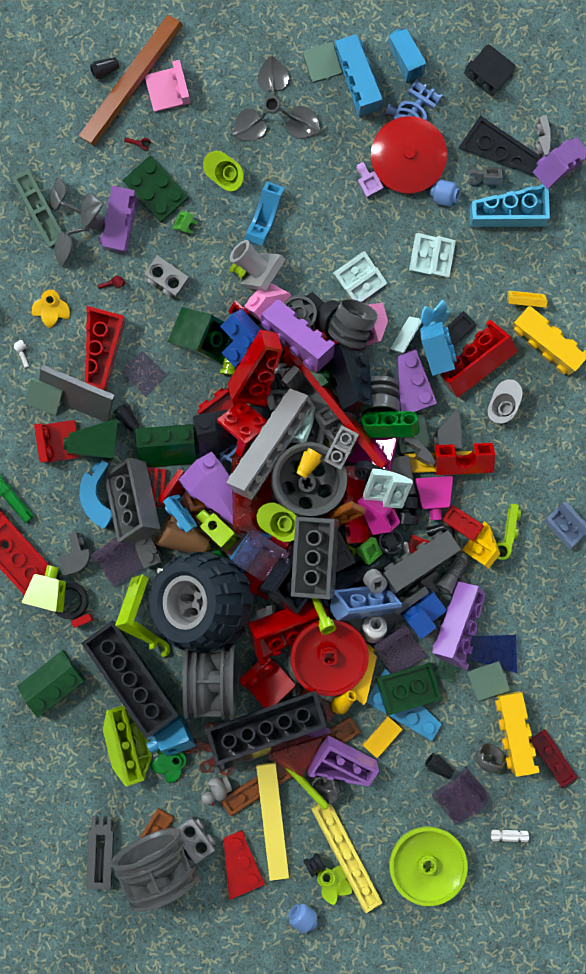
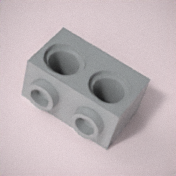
[144,255,190,298]
[176,816,216,864]

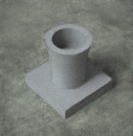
[230,240,286,291]

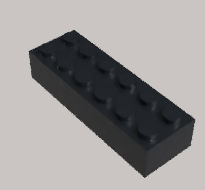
[81,620,182,740]
[206,690,331,770]

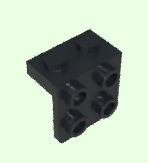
[464,44,516,96]

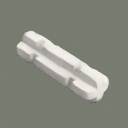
[491,830,529,842]

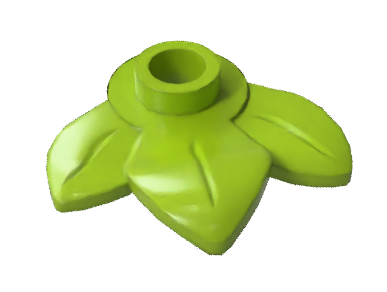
[317,866,352,905]

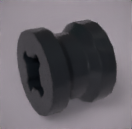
[303,852,326,877]

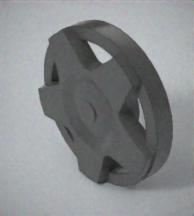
[284,295,317,327]

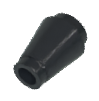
[90,57,119,79]
[113,403,140,432]
[425,753,455,779]

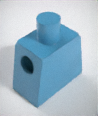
[147,712,196,756]

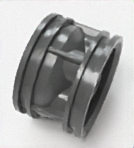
[268,442,347,518]
[183,644,237,719]
[110,828,199,912]

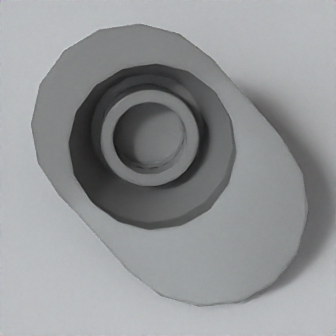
[487,379,523,424]

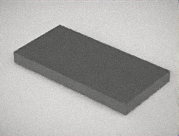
[39,365,115,422]

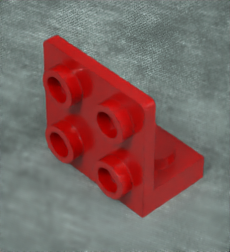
[217,402,267,457]
[34,420,81,463]
[238,657,296,708]

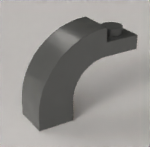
[281,365,328,411]

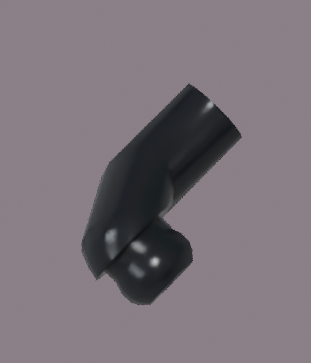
[426,524,455,538]

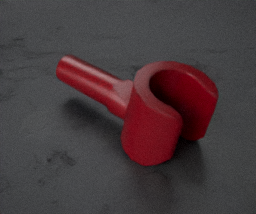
[124,137,151,151]
[97,276,125,289]

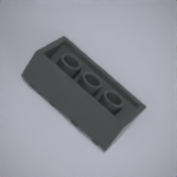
[104,457,161,544]
[291,517,339,599]
[382,530,461,596]

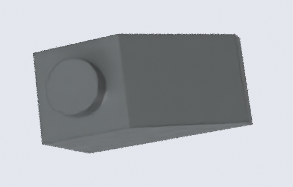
[433,410,462,450]

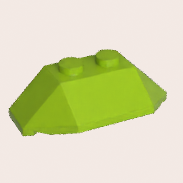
[103,705,152,787]

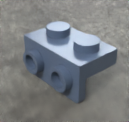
[543,502,586,549]

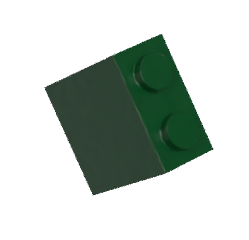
[167,307,232,364]
[63,419,118,460]

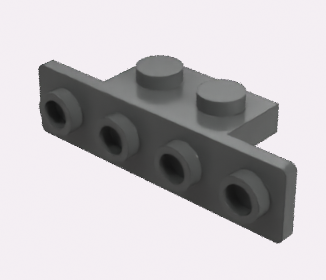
[381,570,441,628]

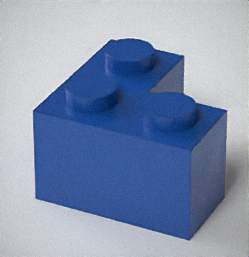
[220,309,261,367]
[400,588,447,639]

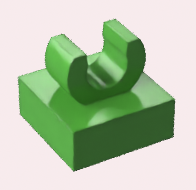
[172,211,198,234]
[356,537,383,565]

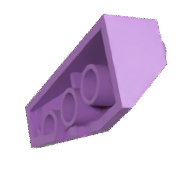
[179,451,255,529]

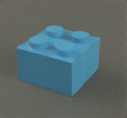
[420,322,457,376]

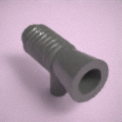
[435,552,470,596]

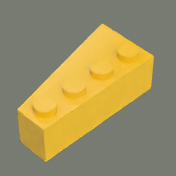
[512,306,586,376]
[495,691,540,777]

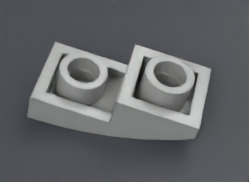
[534,115,551,157]
[323,425,359,470]

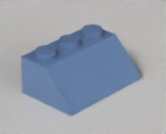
[330,586,402,621]

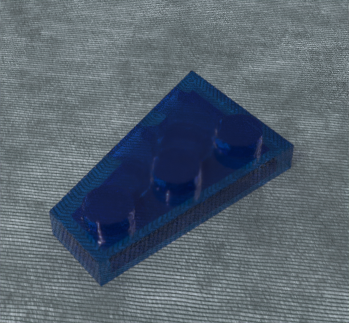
[467,634,517,673]

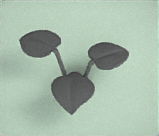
[233,56,320,141]
[49,178,105,268]

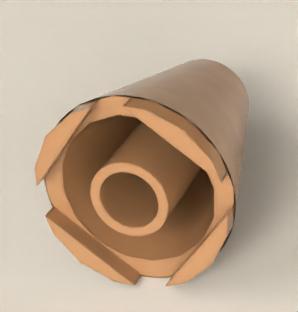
[155,514,211,553]

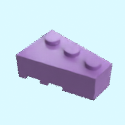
[533,137,586,189]

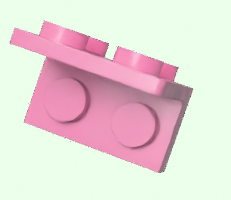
[145,60,190,112]

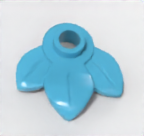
[421,300,450,327]

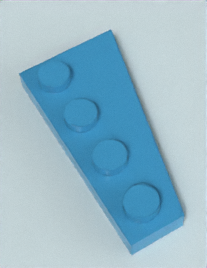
[367,668,442,741]

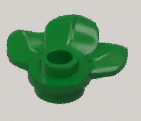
[151,749,187,783]

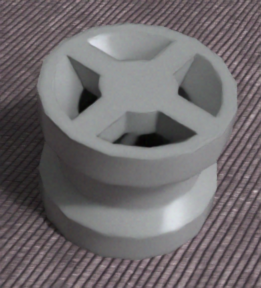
[363,569,387,594]

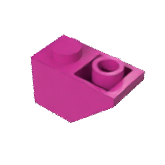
[357,496,400,535]

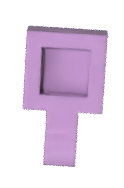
[356,162,384,198]

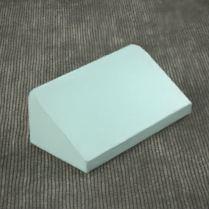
[390,317,422,355]

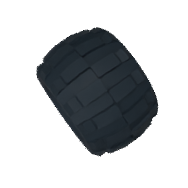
[148,552,254,653]

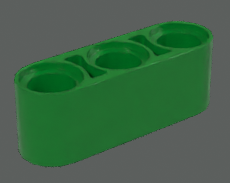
[362,411,420,438]

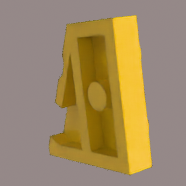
[462,521,500,569]

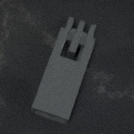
[86,816,114,890]

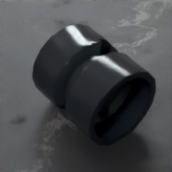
[396,497,420,525]
[377,529,404,554]

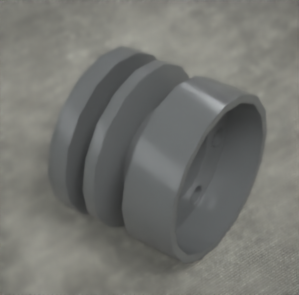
[328,299,378,348]
[360,376,400,418]

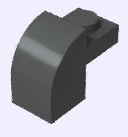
[59,532,91,576]

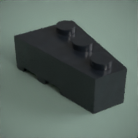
[330,344,373,415]

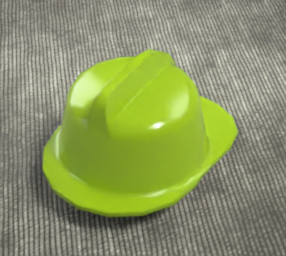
[203,151,244,191]
[257,503,297,542]

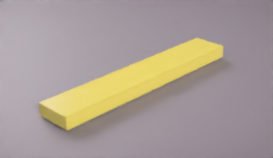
[256,762,289,881]
[311,804,382,913]

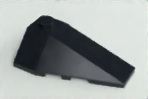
[193,404,271,457]

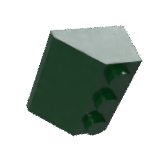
[135,424,197,467]
[17,650,86,718]

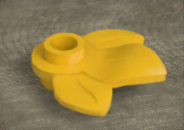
[32,290,70,328]

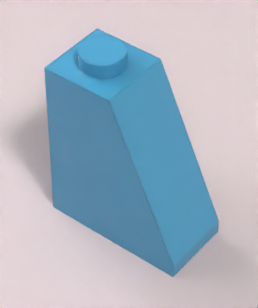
[388,29,426,82]

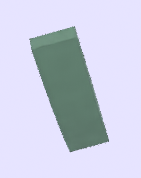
[12,169,62,247]

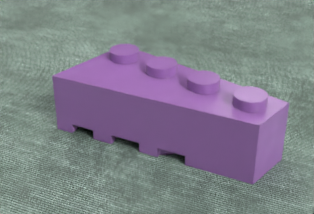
[261,299,335,373]

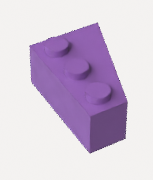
[100,186,138,254]
[397,350,437,413]
[308,735,379,787]

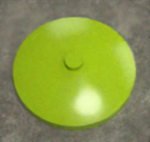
[389,826,468,906]

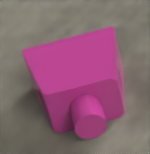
[415,476,453,520]

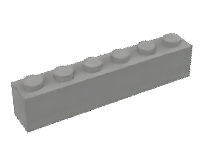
[226,389,314,500]

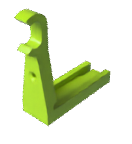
[115,574,170,657]

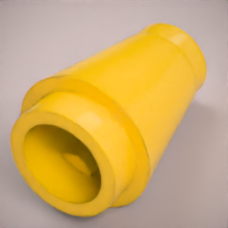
[296,448,322,478]
[331,690,357,714]

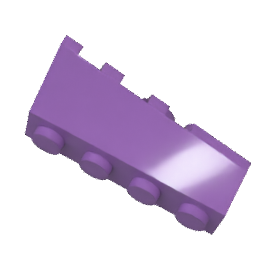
[432,582,486,670]

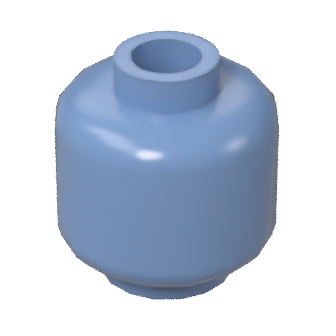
[430,180,460,207]
[288,903,317,934]

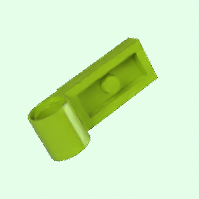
[497,504,521,560]

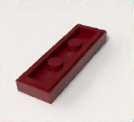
[529,729,578,788]

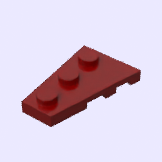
[224,830,265,900]

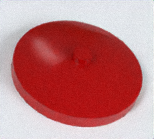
[371,116,447,194]
[290,618,369,696]

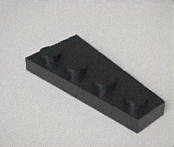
[458,115,542,175]

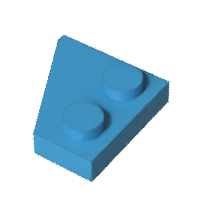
[163,494,197,533]

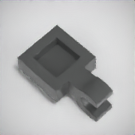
[469,167,503,185]

